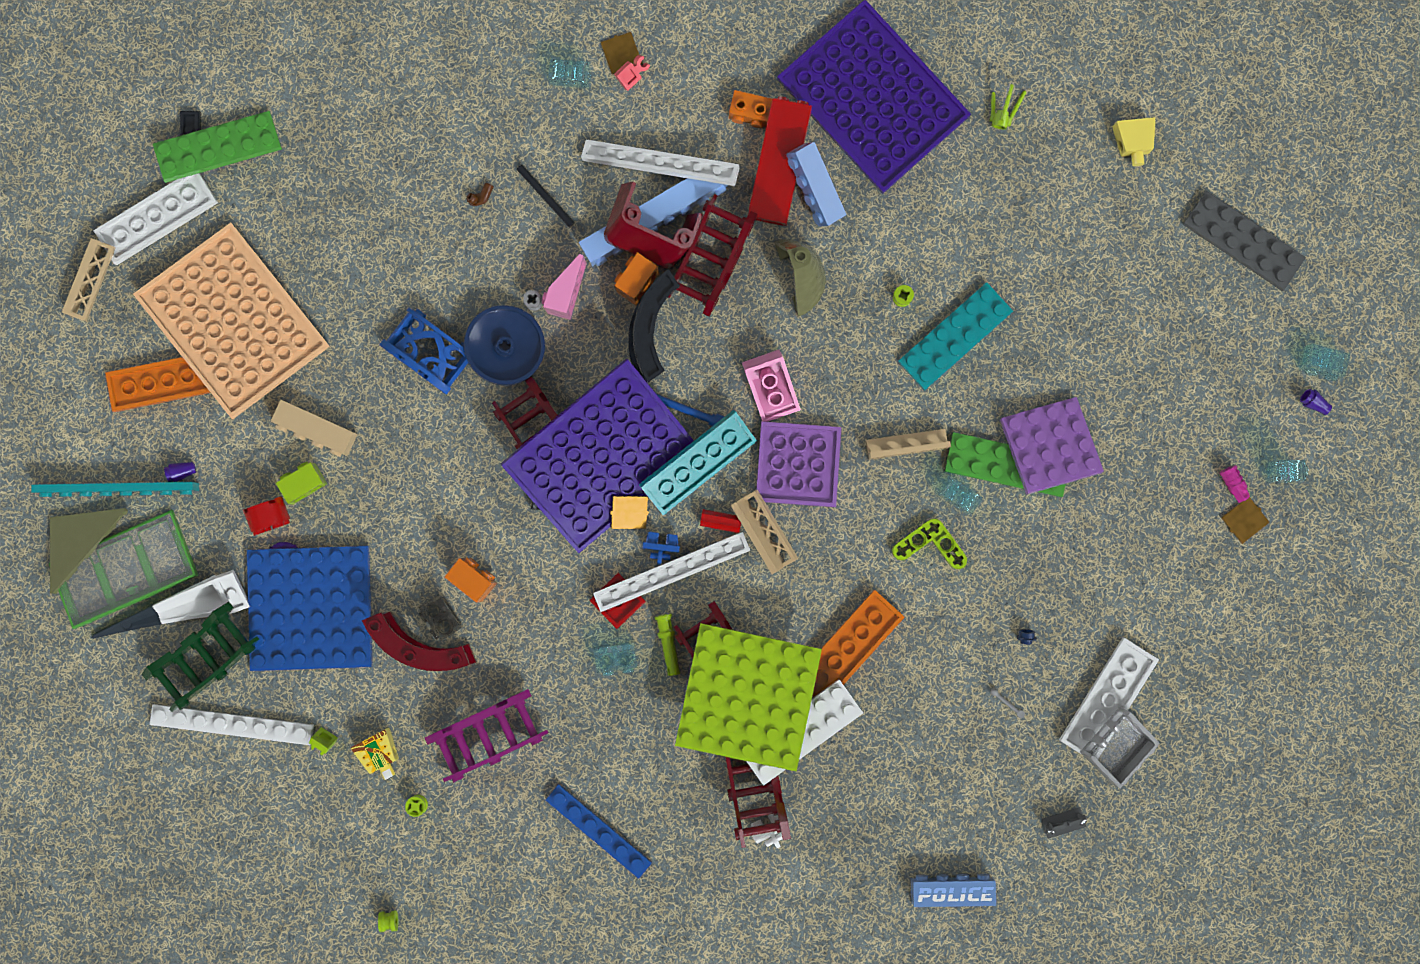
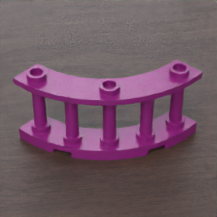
[424,689,548,783]

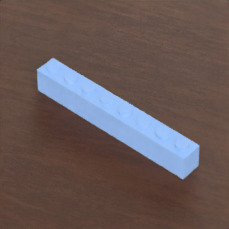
[579,178,728,266]

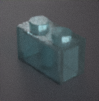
[1299,343,1351,381]

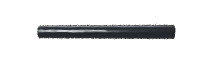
[517,165,575,228]

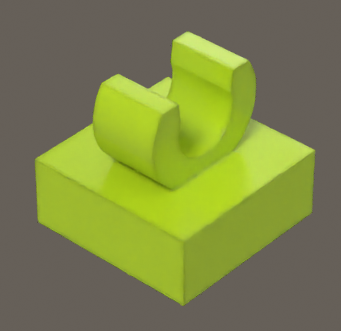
[309,727,338,755]

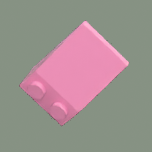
[542,254,587,320]
[742,349,801,422]

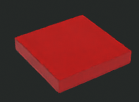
[589,572,646,629]

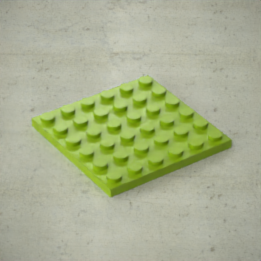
[675,623,822,772]

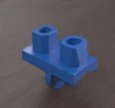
[643,532,680,565]

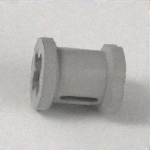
[523,290,543,311]

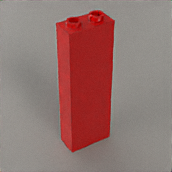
[747,96,812,227]

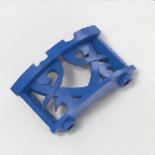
[379,307,468,395]

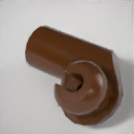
[466,183,494,206]

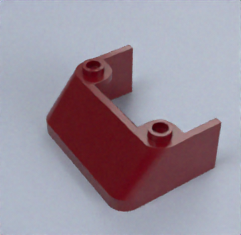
[604,181,703,269]

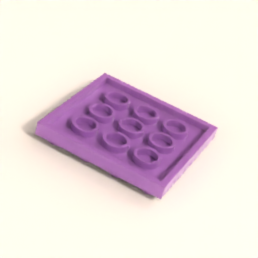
[1000,397,1104,495]
[756,421,841,507]

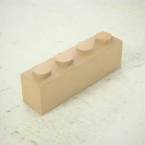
[271,400,358,457]

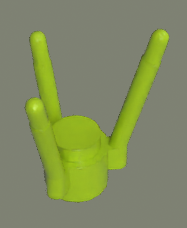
[989,84,1026,130]

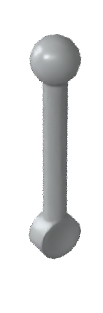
[990,688,1025,718]

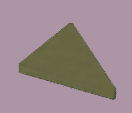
[50,508,128,594]

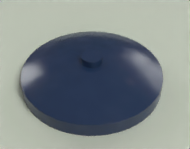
[464,305,545,386]

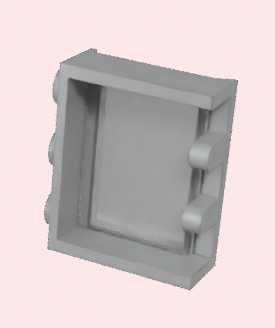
[1080,707,1160,789]

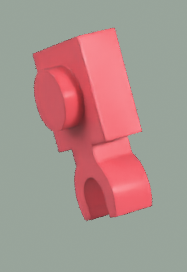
[614,55,650,91]

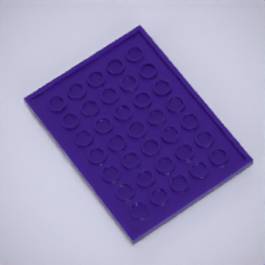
[777,0,971,194]
[501,358,694,553]

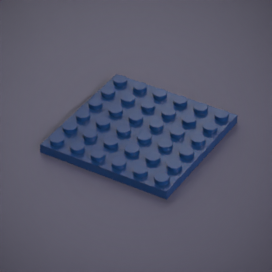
[247,546,372,671]

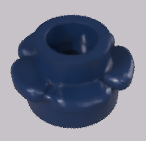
[1016,629,1037,645]

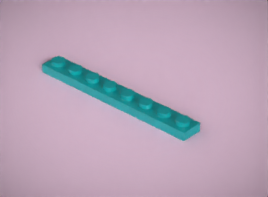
[31,482,199,497]

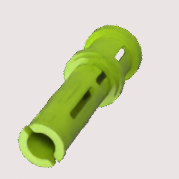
[654,613,680,676]

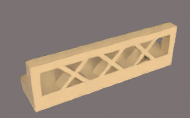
[62,238,116,322]
[866,429,951,460]
[731,490,798,574]

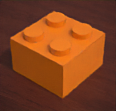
[614,252,659,306]
[444,557,497,603]

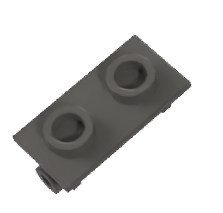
[1042,807,1087,839]

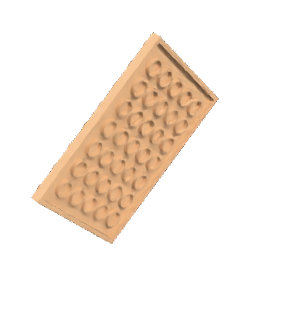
[133,223,330,419]

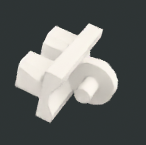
[751,814,782,848]

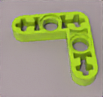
[892,519,967,569]

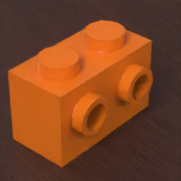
[729,90,772,128]

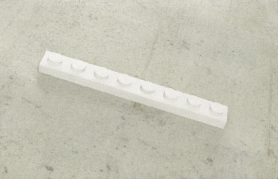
[581,140,740,186]
[593,532,750,612]
[149,704,314,745]

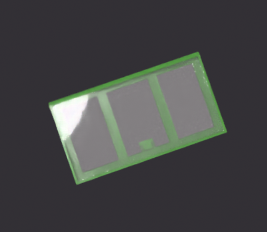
[49,510,199,629]

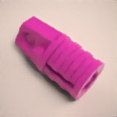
[1219,465,1250,503]

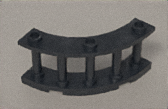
[628,269,680,383]

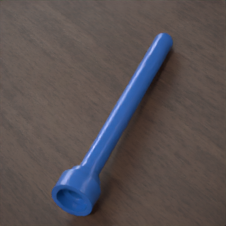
[656,394,725,426]

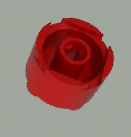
[243,496,290,536]

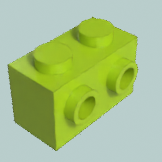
[276,462,327,505]

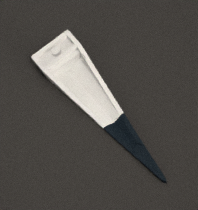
[91,570,250,639]

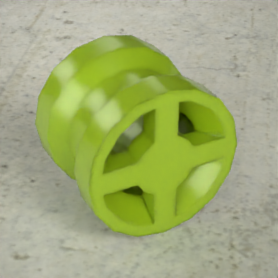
[892,285,914,307]
[405,794,428,817]
[378,910,399,932]

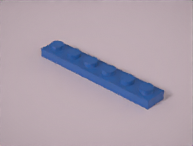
[546,784,652,879]

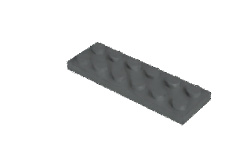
[1183,191,1306,291]

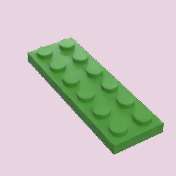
[153,111,282,183]
[944,432,1066,497]

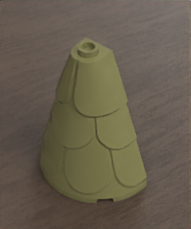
[774,239,826,317]

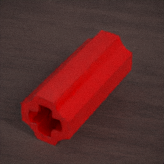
[700,509,741,533]

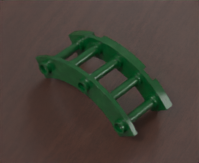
[141,602,259,712]

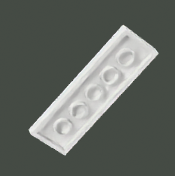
[93,173,218,265]
[1059,637,1159,759]
[746,679,863,786]

